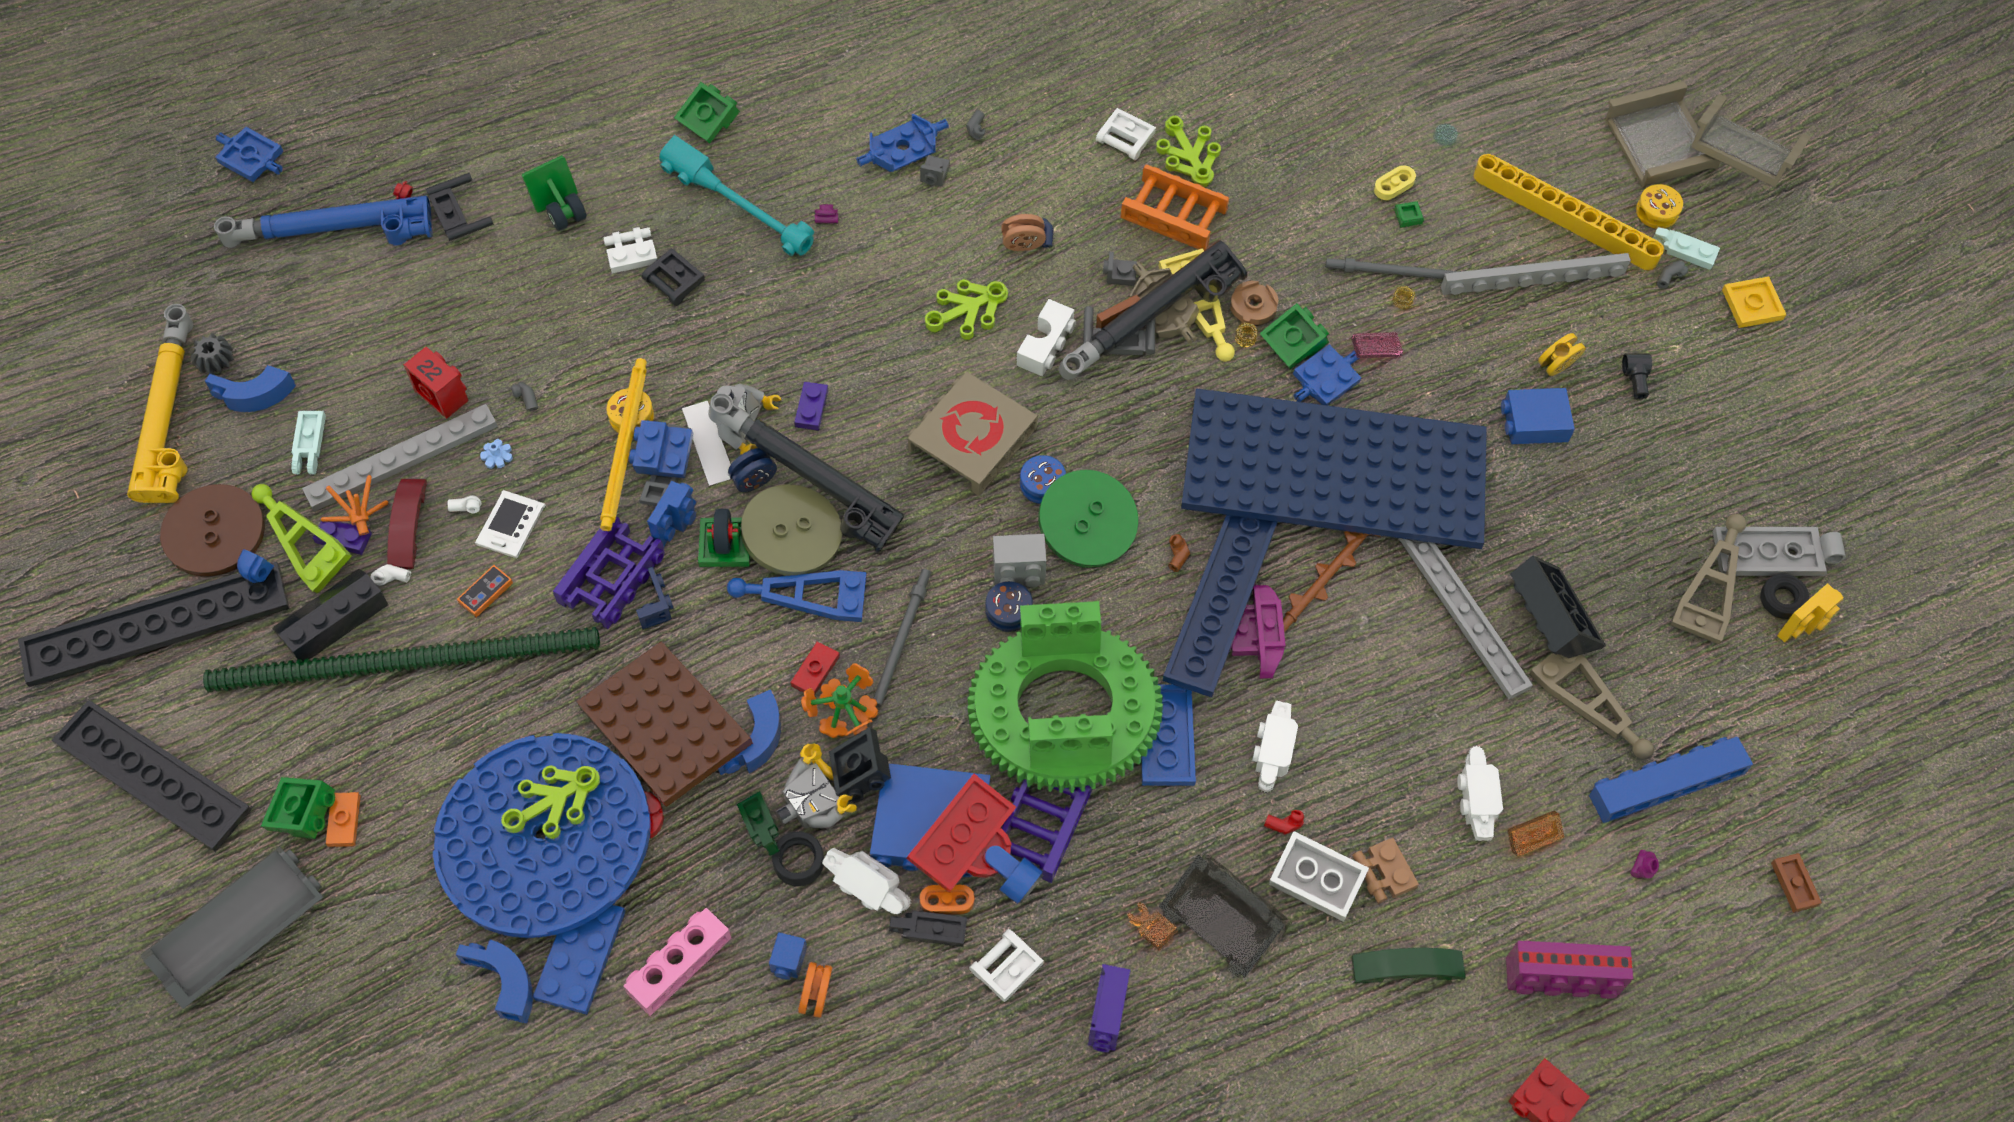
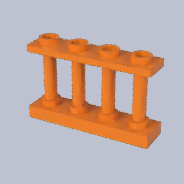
[1121,165,1229,251]

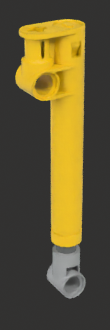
[127,304,193,503]

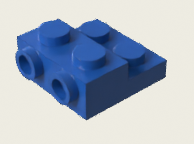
[629,420,694,478]
[647,481,696,547]

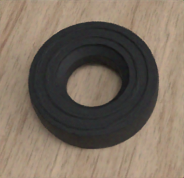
[1760,574,1809,619]

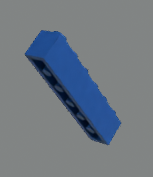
[1589,736,1753,824]

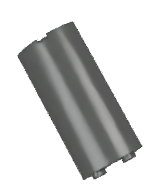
[141,846,323,1009]

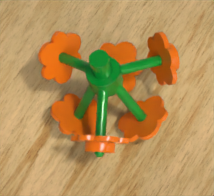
[801,663,878,738]

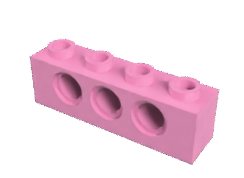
[624,908,732,1016]

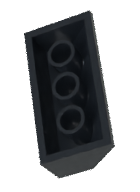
[1510,555,1606,658]
[272,569,388,662]

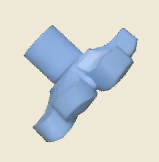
[480,439,513,469]

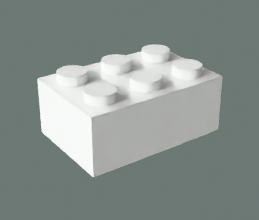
[1269,831,1369,922]

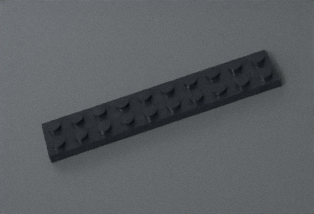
[18,561,290,687]

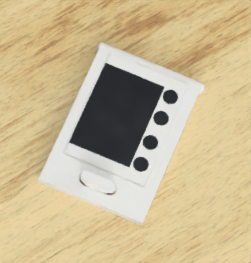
[475,490,545,559]

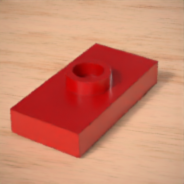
[790,641,840,694]

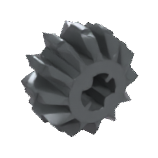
[190,333,234,374]

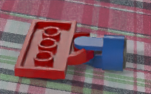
[906,774,1043,904]

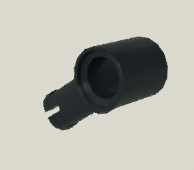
[1622,353,1652,400]

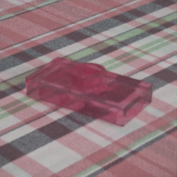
[1351,332,1403,358]

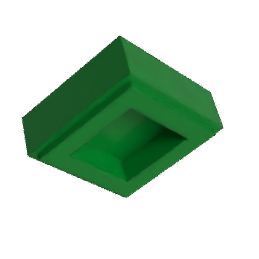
[1394,201,1424,228]

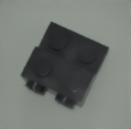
[829,727,891,803]

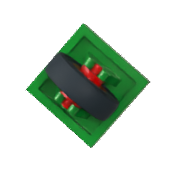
[698,508,750,567]

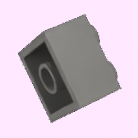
[993,534,1046,587]

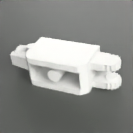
[1252,701,1298,793]
[1457,746,1503,841]
[822,848,911,915]

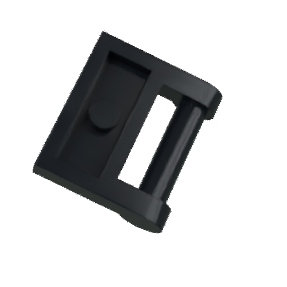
[642,248,705,306]

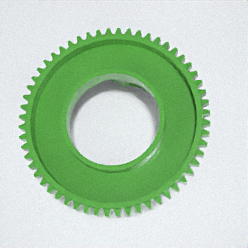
[968,601,1163,793]

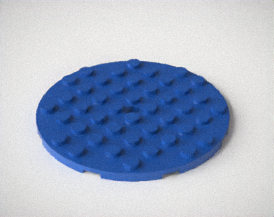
[433,733,651,938]

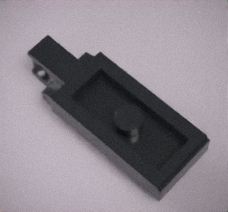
[889,911,967,947]

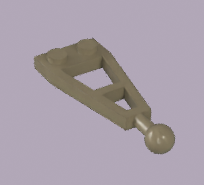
[1670,514,1747,644]
[1530,653,1654,760]

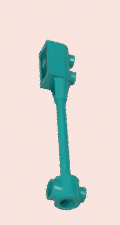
[659,135,815,256]

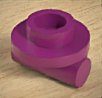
[815,204,838,223]
[1630,850,1659,879]

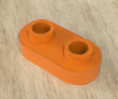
[920,885,975,915]

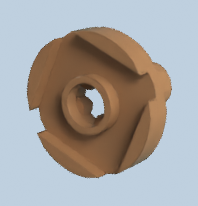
[1230,281,1279,327]

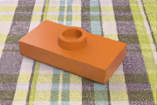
[326,792,361,847]

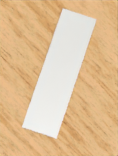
[682,401,731,486]

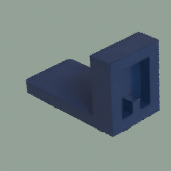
[636,567,674,630]

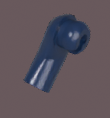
[1041,218,1054,248]

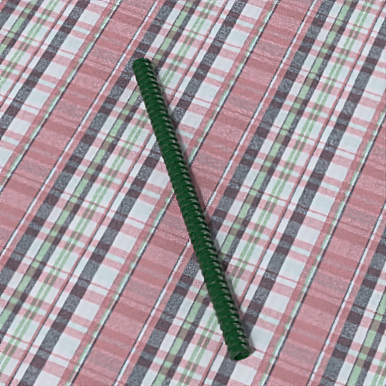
[203,627,600,693]

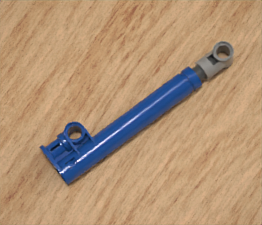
[214,195,433,248]

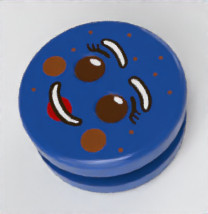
[1020,455,1066,504]

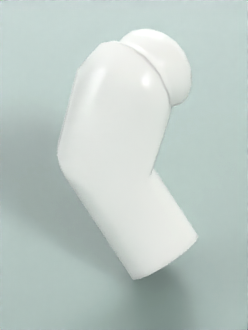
[448,495,481,513]
[370,564,411,586]

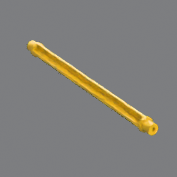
[600,358,647,531]

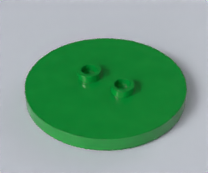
[1038,470,1138,568]

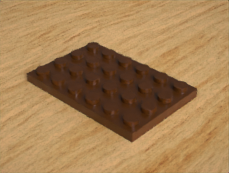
[576,641,753,807]

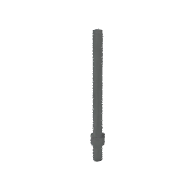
[1325,258,1462,279]
[873,569,931,707]

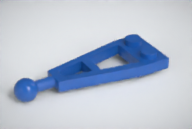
[727,570,866,622]

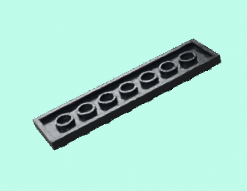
[51,699,252,853]

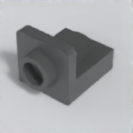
[920,155,950,187]
[1103,252,1137,286]

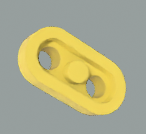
[1374,166,1416,200]

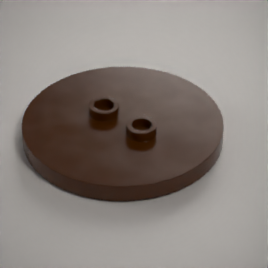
[160,484,265,577]

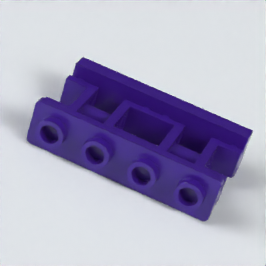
[553,516,665,629]

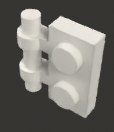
[603,227,657,274]

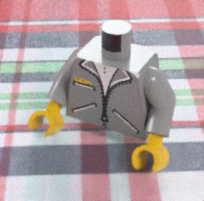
[715,384,781,455]
[776,744,857,828]

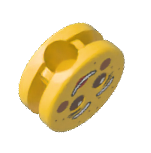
[1636,184,1683,229]
[1538,333,1586,376]
[606,388,654,436]

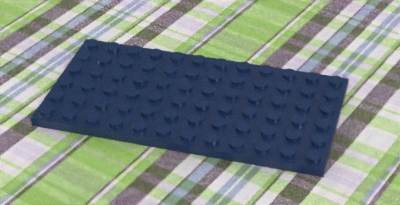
[1181,388,1487,549]

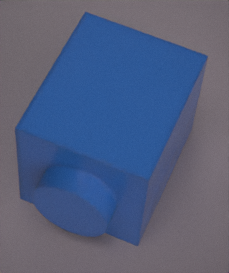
[769,932,807,980]

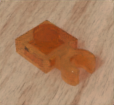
[1127,902,1178,950]

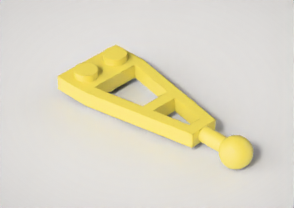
[1158,248,1235,362]

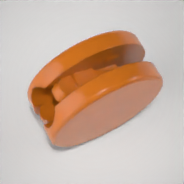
[798,962,832,1018]

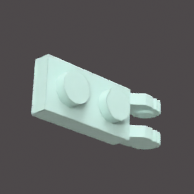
[291,411,326,474]

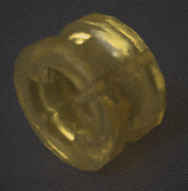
[1392,286,1415,309]
[1235,323,1258,347]

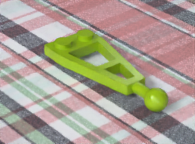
[251,484,352,594]

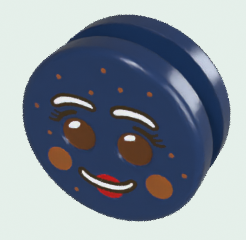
[728,448,777,492]
[985,581,1033,632]

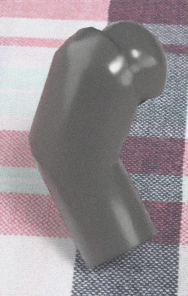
[966,110,985,140]
[1657,261,1688,288]
[511,382,538,411]

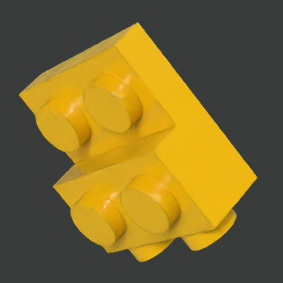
[1777,583,1844,643]

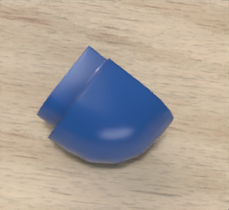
[237,549,274,583]

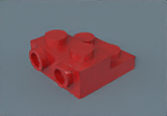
[1508,1058,1590,1122]

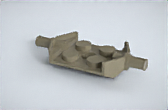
[1130,262,1199,344]

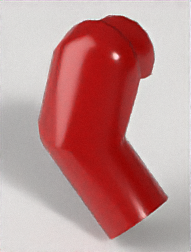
[1264,810,1304,834]

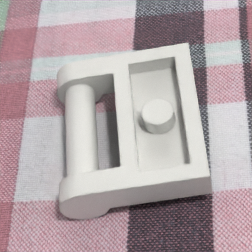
[1096,108,1156,160]
[969,929,1044,1003]

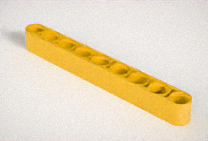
[1474,154,1664,270]

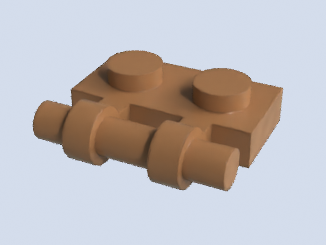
[1352,837,1419,904]

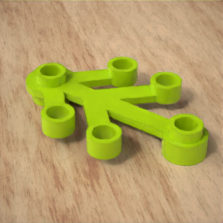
[1156,116,1221,187]
[925,279,1008,340]
[501,765,600,839]

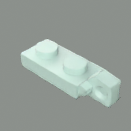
[1653,227,1720,270]

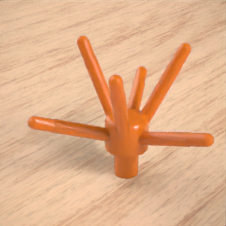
[320,475,389,536]

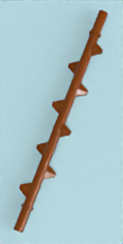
[1283,531,1380,633]

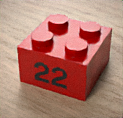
[403,347,469,419]

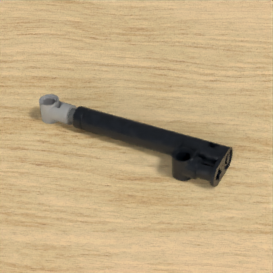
[1059,240,1248,380]
[708,393,905,554]

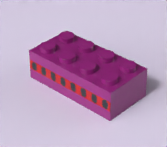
[1506,940,1633,999]

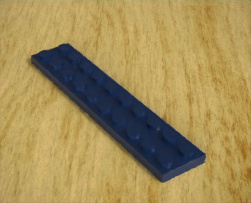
[1162,515,1278,698]

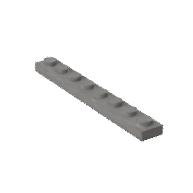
[1441,253,1631,295]
[302,404,498,512]
[1398,538,1533,700]

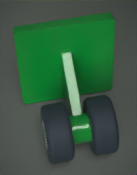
[522,155,587,231]

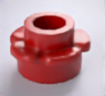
[393,181,413,199]

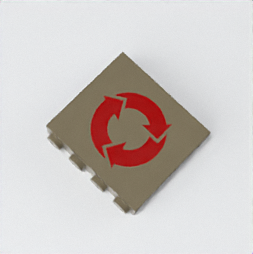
[907,371,1038,496]

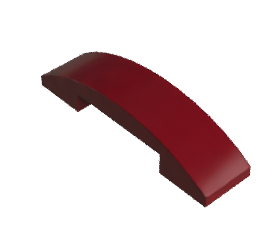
[387,479,427,569]

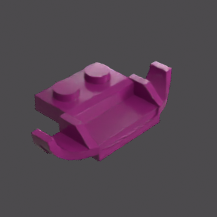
[1231,584,1286,679]

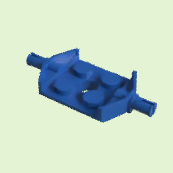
[856,114,949,172]

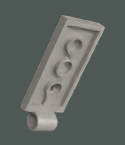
[1713,527,1846,576]

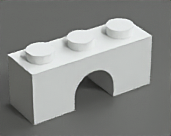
[1017,299,1076,376]

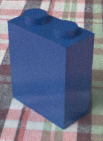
[1501,388,1575,444]

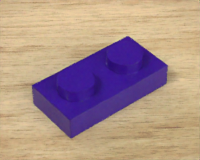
[794,382,828,431]
[313,521,372,555]

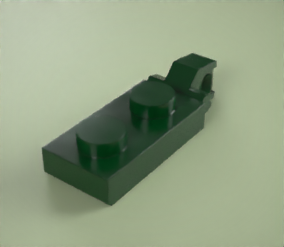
[737,791,780,856]

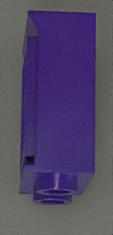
[1088,964,1130,1052]

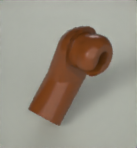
[1168,534,1190,572]

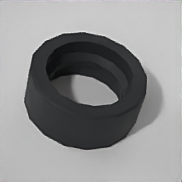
[772,831,824,886]

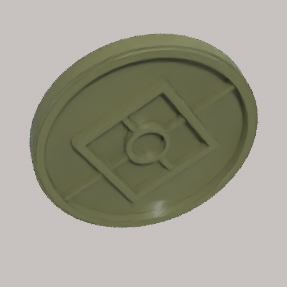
[741,484,842,576]

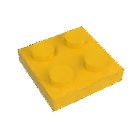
[1722,276,1787,328]

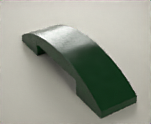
[1352,948,1466,983]

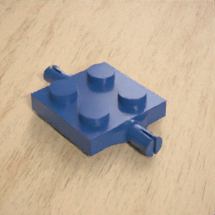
[215,127,284,182]
[1293,344,1361,406]

